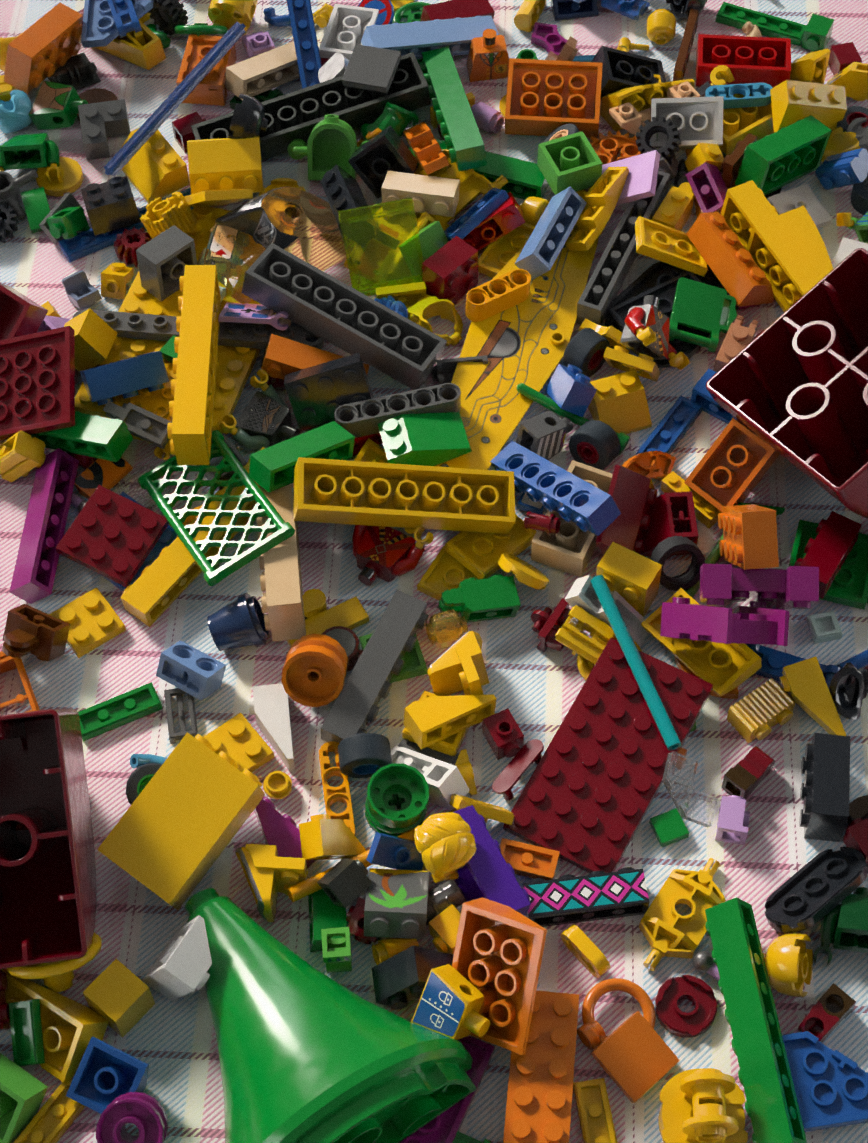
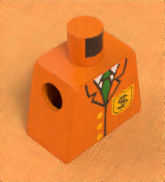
[466,29,509,82]

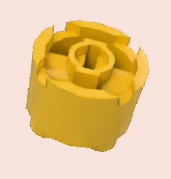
[208,0,258,35]

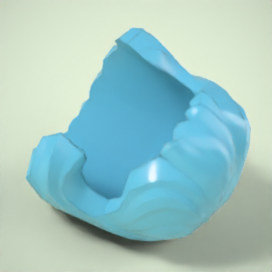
[0,90,32,134]

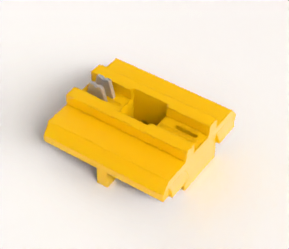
[555,605,615,664]

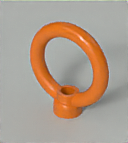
[577,978,656,1050]

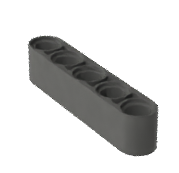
[335,383,461,438]

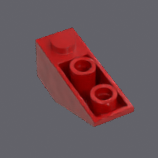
[462,192,526,251]

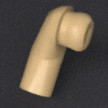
[742,21,761,37]

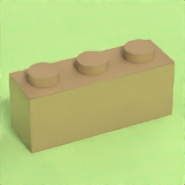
[381,171,460,217]

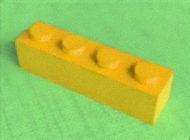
[660,471,722,529]

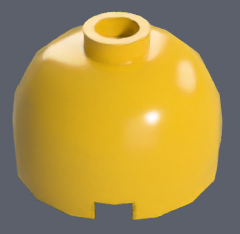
[763,933,813,998]

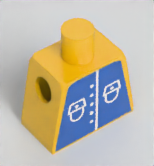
[411,964,490,1040]

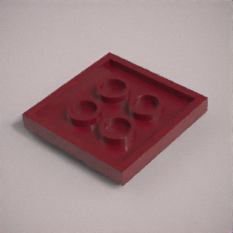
[56,485,169,587]

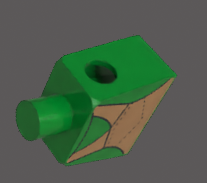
[29,81,88,130]

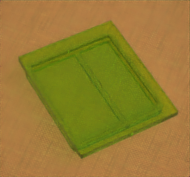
[338,197,423,296]

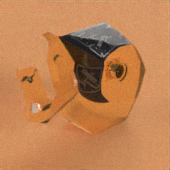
[197,186,353,304]

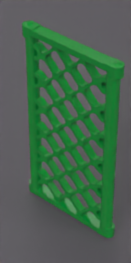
[137,430,295,586]

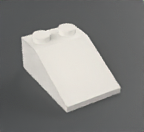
[651,96,724,151]

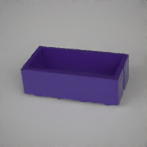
[449,805,531,916]

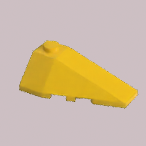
[600,79,695,132]
[2,969,109,1083]

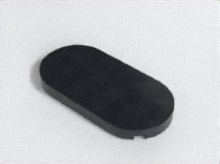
[764,847,868,933]

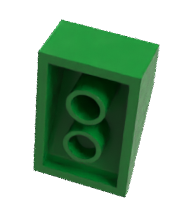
[378,412,472,466]

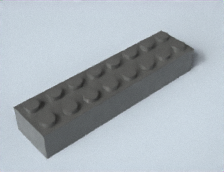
[241,243,447,390]

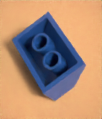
[80,351,169,406]

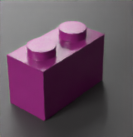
[686,162,728,214]

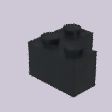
[371,945,454,1010]

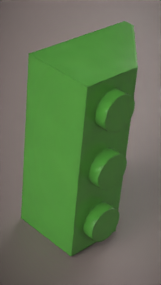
[0,1053,48,1143]

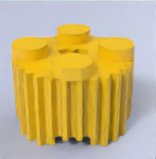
[140,191,198,239]

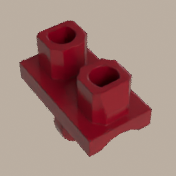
[530,598,571,652]

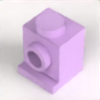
[715,795,750,845]

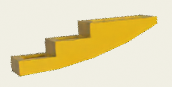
[566,167,629,251]

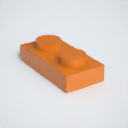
[500,838,560,880]

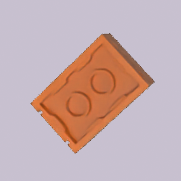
[176,34,237,106]

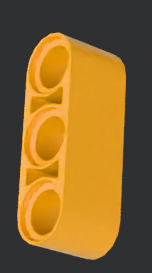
[465,269,531,322]

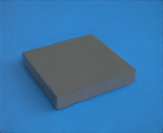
[342,44,401,93]

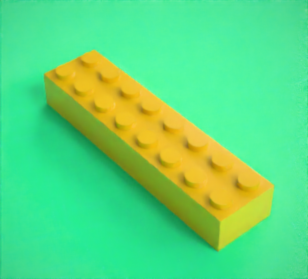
[167,265,221,465]
[293,457,516,534]

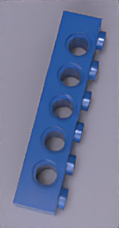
[490,441,621,536]

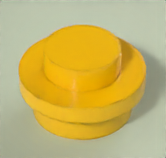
[263,771,292,800]

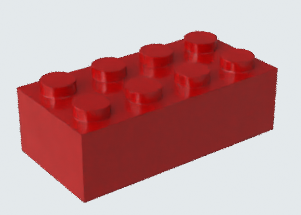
[695,34,791,88]

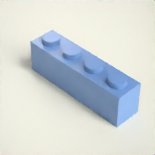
[515,187,587,280]

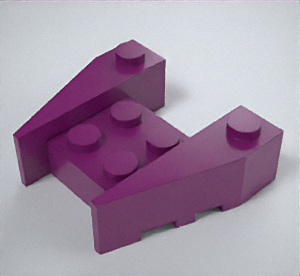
[700,564,819,610]
[660,597,790,646]

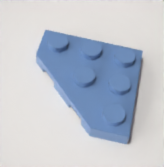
[81,0,153,48]

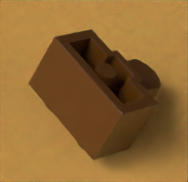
[2,604,70,662]

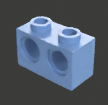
[156,640,226,701]

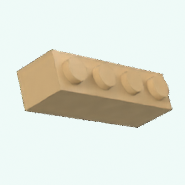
[225,41,300,100]

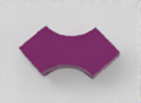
[531,22,568,55]

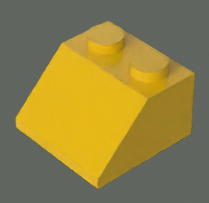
[588,369,652,434]

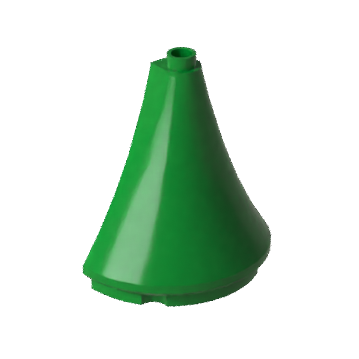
[184,888,477,1143]

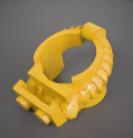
[407,294,463,346]

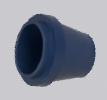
[207,592,270,651]

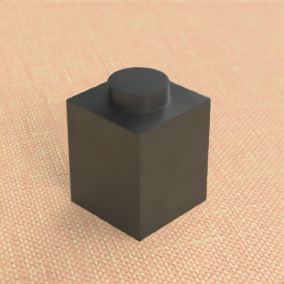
[317,858,372,908]

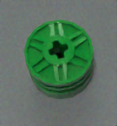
[365,764,429,837]

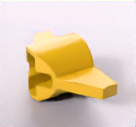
[455,749,478,795]

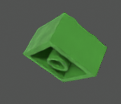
[537,131,603,195]

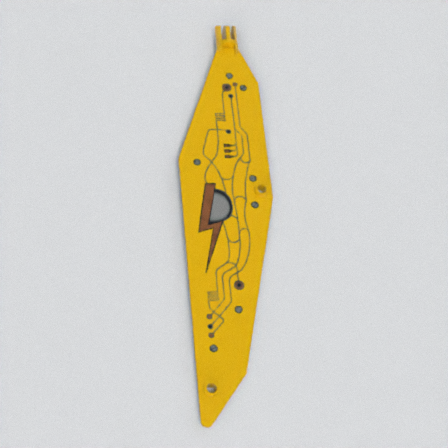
[404,187,599,534]

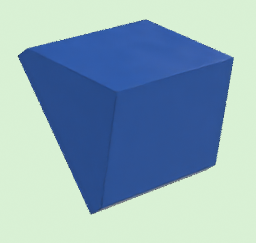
[66,1037,149,1114]

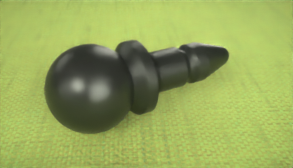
[673,159,689,188]

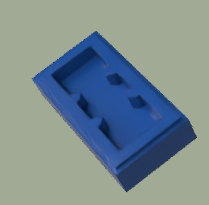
[366,832,424,871]

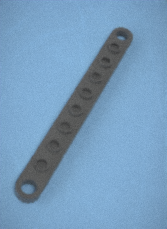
[72,309,324,349]

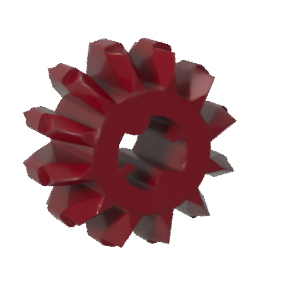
[114,226,152,268]

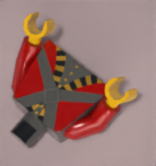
[620,295,690,370]

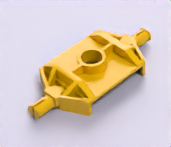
[639,858,726,971]

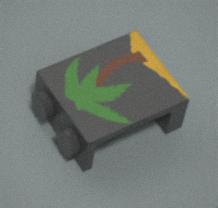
[364,868,429,939]

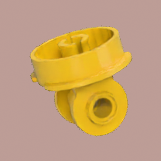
[658,1068,748,1143]

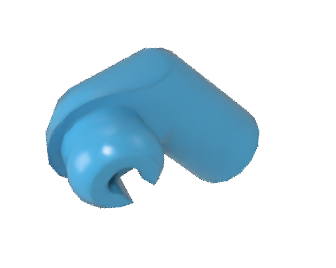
[130,754,167,768]

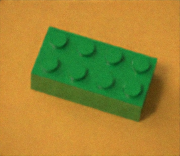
[735,115,832,196]

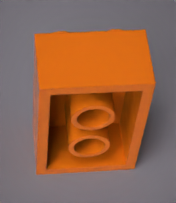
[684,418,780,512]

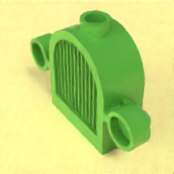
[288,114,369,180]

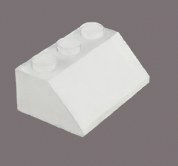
[319,4,379,60]
[142,915,212,1002]

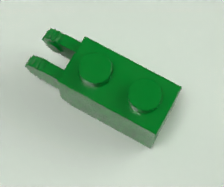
[437,574,521,623]

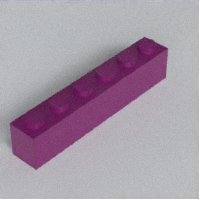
[9,448,79,604]

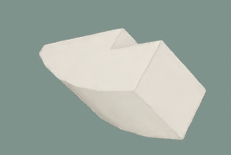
[564,575,648,647]

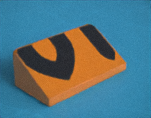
[74,457,133,499]

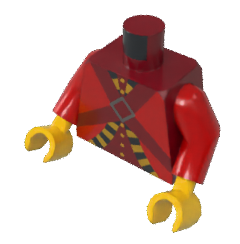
[352,525,434,586]

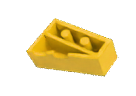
[95,20,166,70]

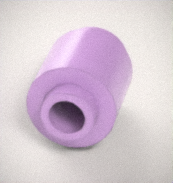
[471,102,504,134]

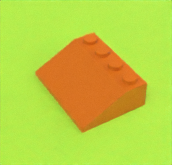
[505,58,603,139]
[452,897,547,1055]

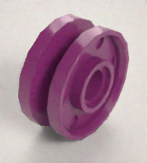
[96,1092,168,1143]

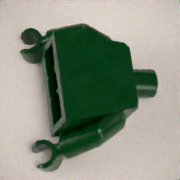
[813,887,868,967]

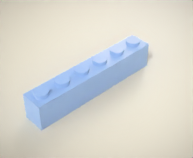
[361,15,499,59]

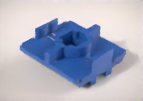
[601,0,650,20]

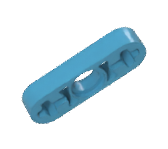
[705,83,773,109]

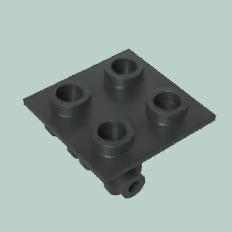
[47,52,101,91]

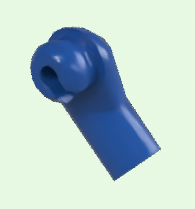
[263,7,291,27]

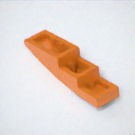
[403,122,449,175]

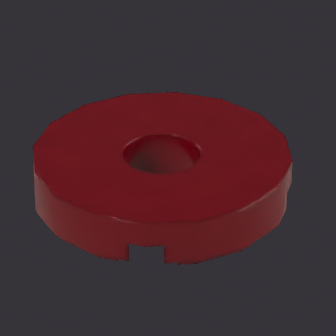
[655,975,718,1038]

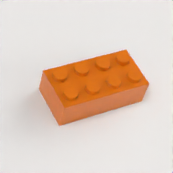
[4,2,83,94]
[718,504,779,570]

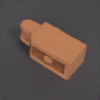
[714,315,759,372]

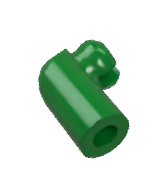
[147,24,171,49]

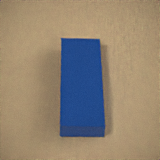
[444,188,509,241]

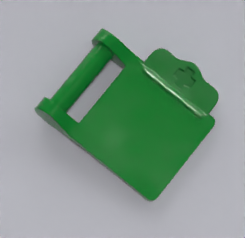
[669,277,737,353]

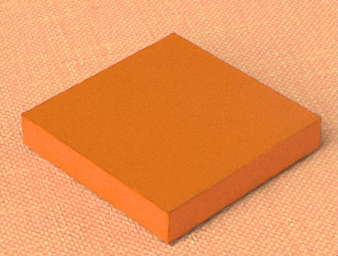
[591,1011,680,1103]

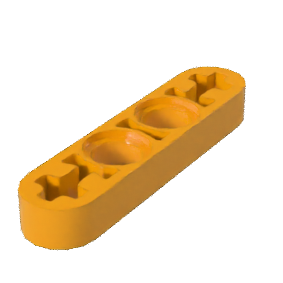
[319,741,356,837]

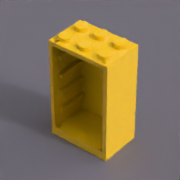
[97,732,265,910]

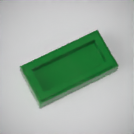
[9,999,45,1066]

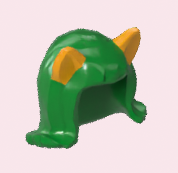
[357,102,419,147]

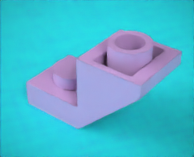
[241,31,275,58]

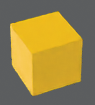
[64,308,118,372]
[82,958,155,1038]

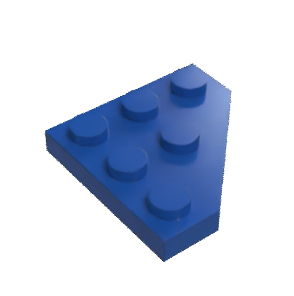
[782,1031,868,1132]

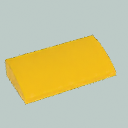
[641,588,762,697]

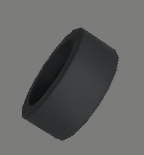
[650,536,705,591]

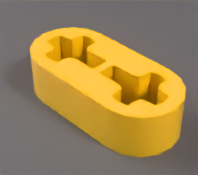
[560,924,611,978]

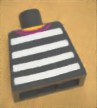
[516,411,573,460]

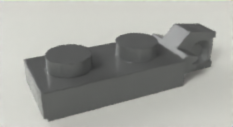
[103,401,172,449]

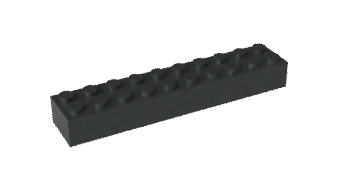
[191,52,431,161]

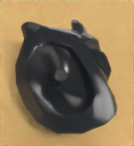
[829,662,868,720]

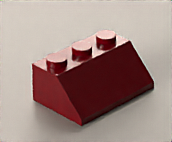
[596,465,657,556]

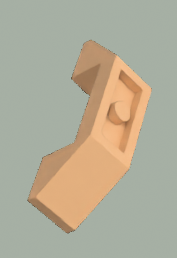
[609,81,700,136]

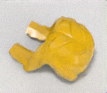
[414,812,477,883]

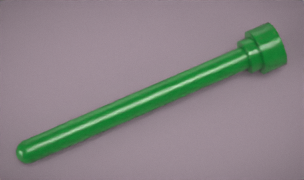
[516,383,630,455]

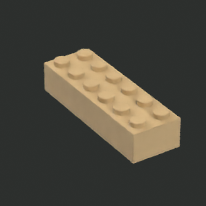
[256,483,306,641]

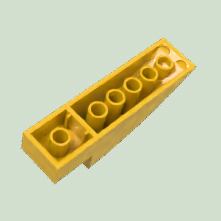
[721,180,833,312]

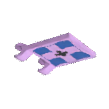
[219,303,289,330]

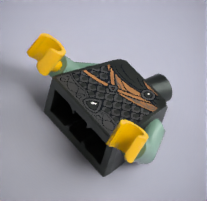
[218,369,300,450]

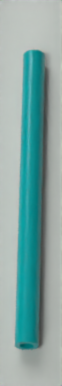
[590,575,681,751]

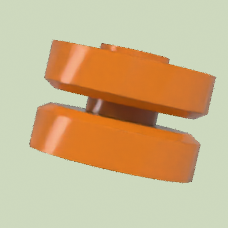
[281,633,348,707]

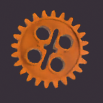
[590,130,641,165]

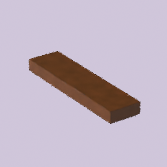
[673,9,699,81]

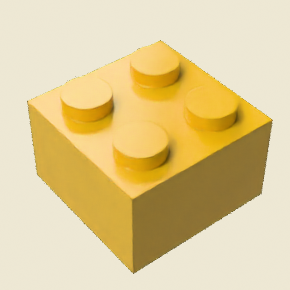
[596,542,662,618]

